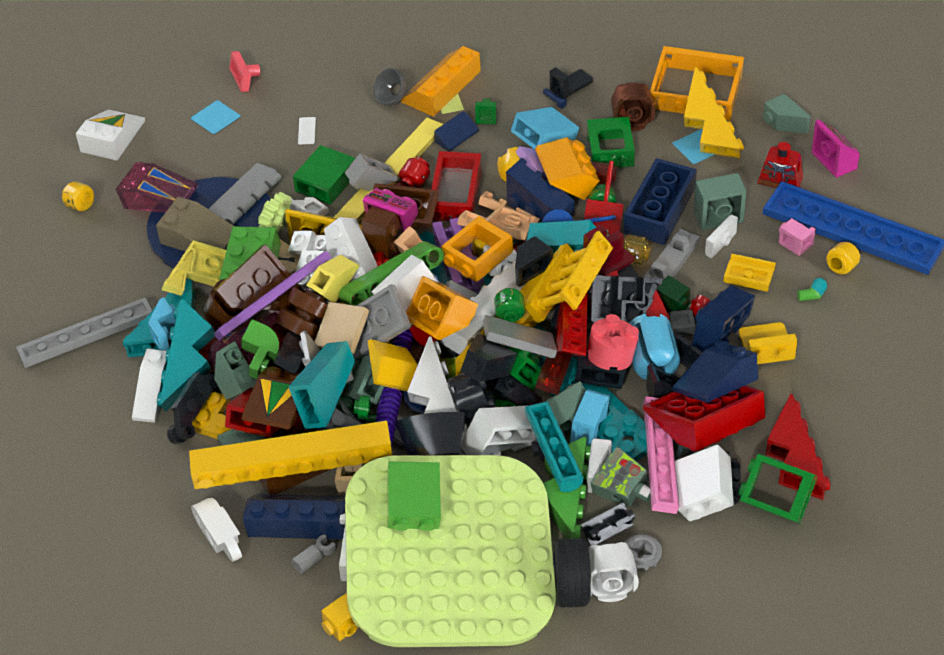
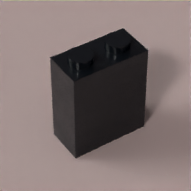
[574,329,626,389]

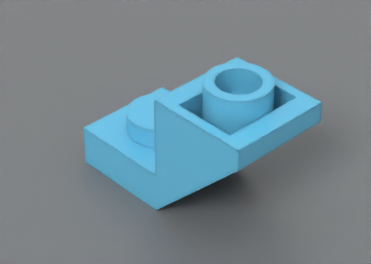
[148,297,176,351]
[570,389,610,446]

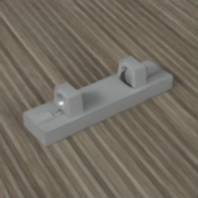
[643,229,700,281]

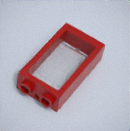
[431,151,482,221]

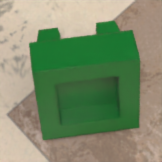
[475,98,497,124]

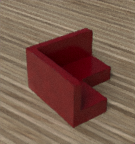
[583,225,635,276]

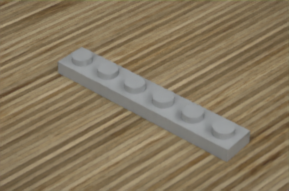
[16,298,152,368]

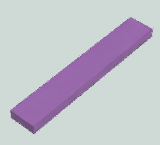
[215,251,331,341]

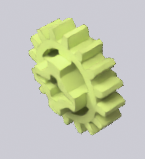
[258,192,292,232]

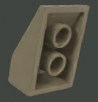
[156,197,235,251]

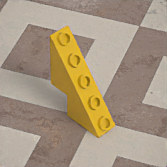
[684,67,744,158]

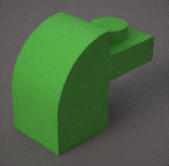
[242,320,279,379]

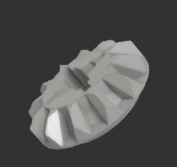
[624,534,662,571]

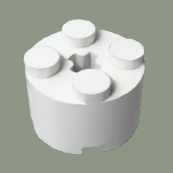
[589,542,639,602]

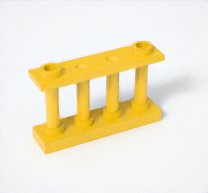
[525,231,613,323]

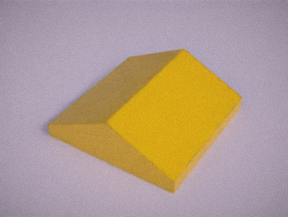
[367,339,417,391]

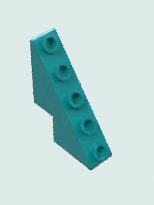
[123,279,195,357]
[157,299,215,412]

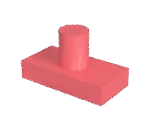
[229,51,260,92]

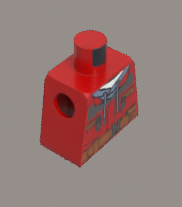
[758,142,803,188]

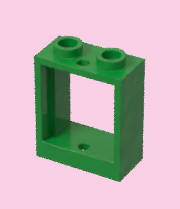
[739,454,818,524]

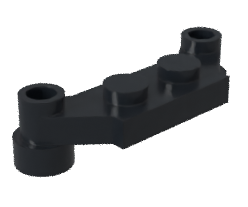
[167,372,219,444]

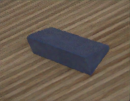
[434,111,479,152]

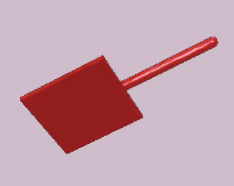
[584,160,624,235]

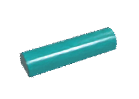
[524,401,584,492]

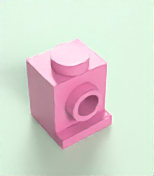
[779,218,816,256]

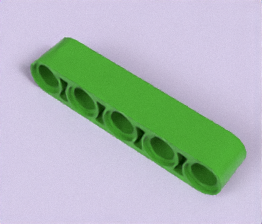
[339,241,444,306]

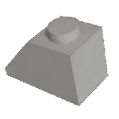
[345,153,398,191]

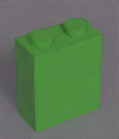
[387,461,441,531]

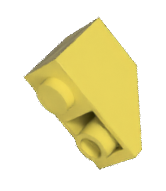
[306,255,359,303]

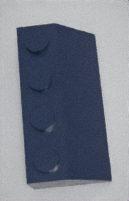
[243,494,346,539]

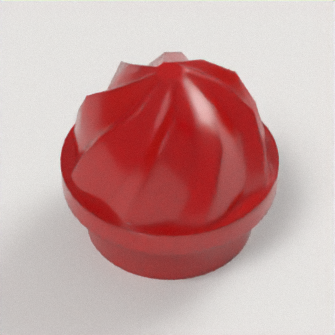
[690,295,710,317]

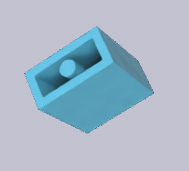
[511,107,580,150]

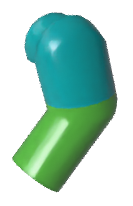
[797,278,827,301]

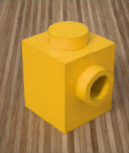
[321,593,359,642]

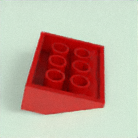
[643,385,765,451]

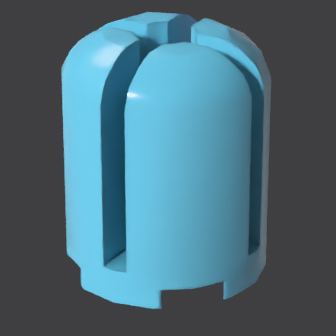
[629,314,680,380]

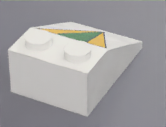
[76,109,145,161]

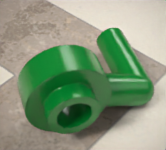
[354,395,376,423]

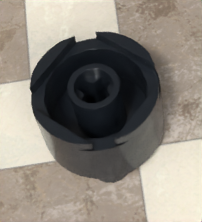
[448,373,496,424]

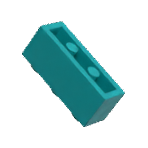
[526,220,596,254]

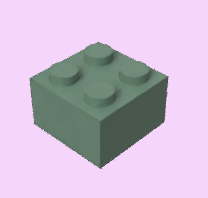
[694,173,746,230]

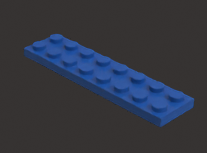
[762,181,944,275]

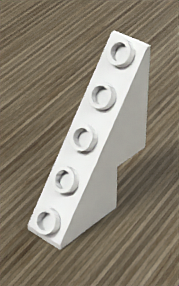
[407,336,468,437]

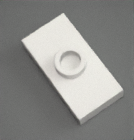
[705,214,738,259]

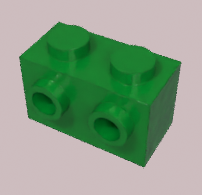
[505,346,547,391]

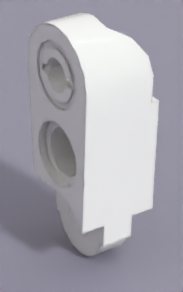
[191,498,242,562]

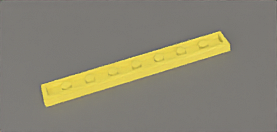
[333,118,443,223]

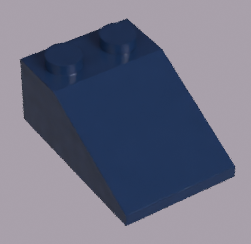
[673,341,758,403]

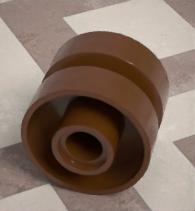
[275,286,328,342]

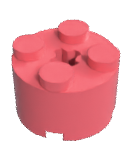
[587,314,639,370]

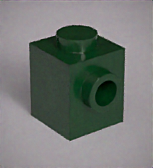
[656,275,690,313]

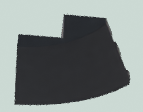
[587,275,662,323]
[396,412,466,456]

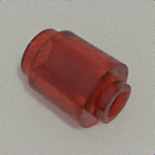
[591,161,617,184]

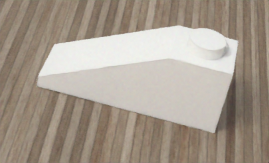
[132,349,167,423]

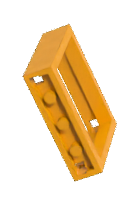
[650,46,744,120]

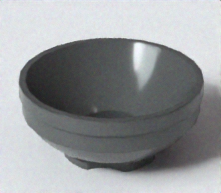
[374,68,406,106]

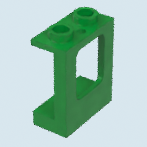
[587,117,635,169]

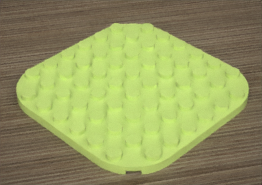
[345,455,556,647]

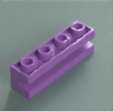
[432,218,484,294]

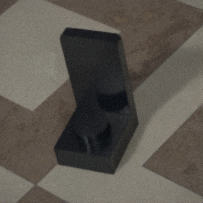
[549,67,593,99]
[489,374,542,406]

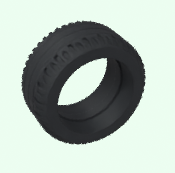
[553,538,591,608]

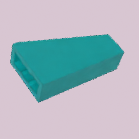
[289,341,355,429]

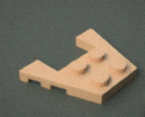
[457,191,540,240]

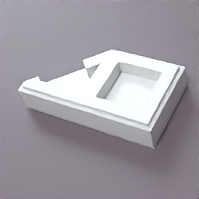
[290,197,329,216]

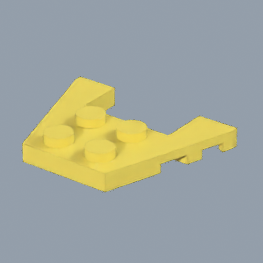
[162,240,226,296]

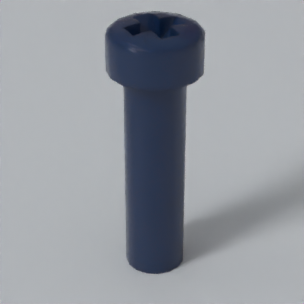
[543,88,567,109]

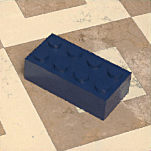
[624,158,697,245]

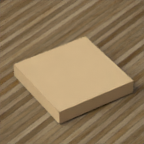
[315,302,370,354]

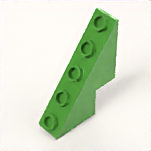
[543,437,591,538]

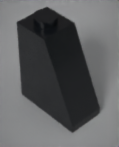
[460,333,518,382]

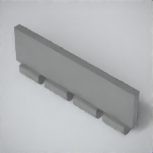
[208,163,281,225]

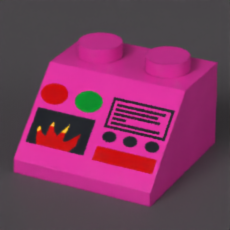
[811,120,860,178]
[362,188,418,231]

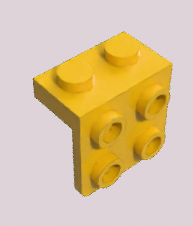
[739,322,797,364]

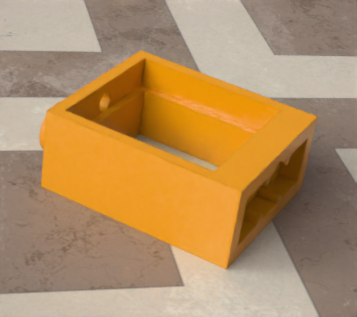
[442,216,513,283]

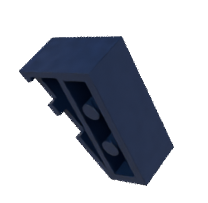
[506,157,574,222]
[692,285,755,352]

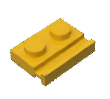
[723,254,776,292]

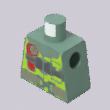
[591,447,651,507]

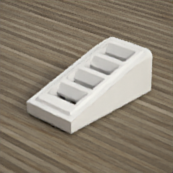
[587,439,612,493]

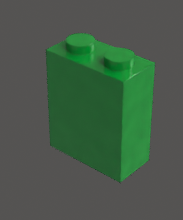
[293,145,356,205]

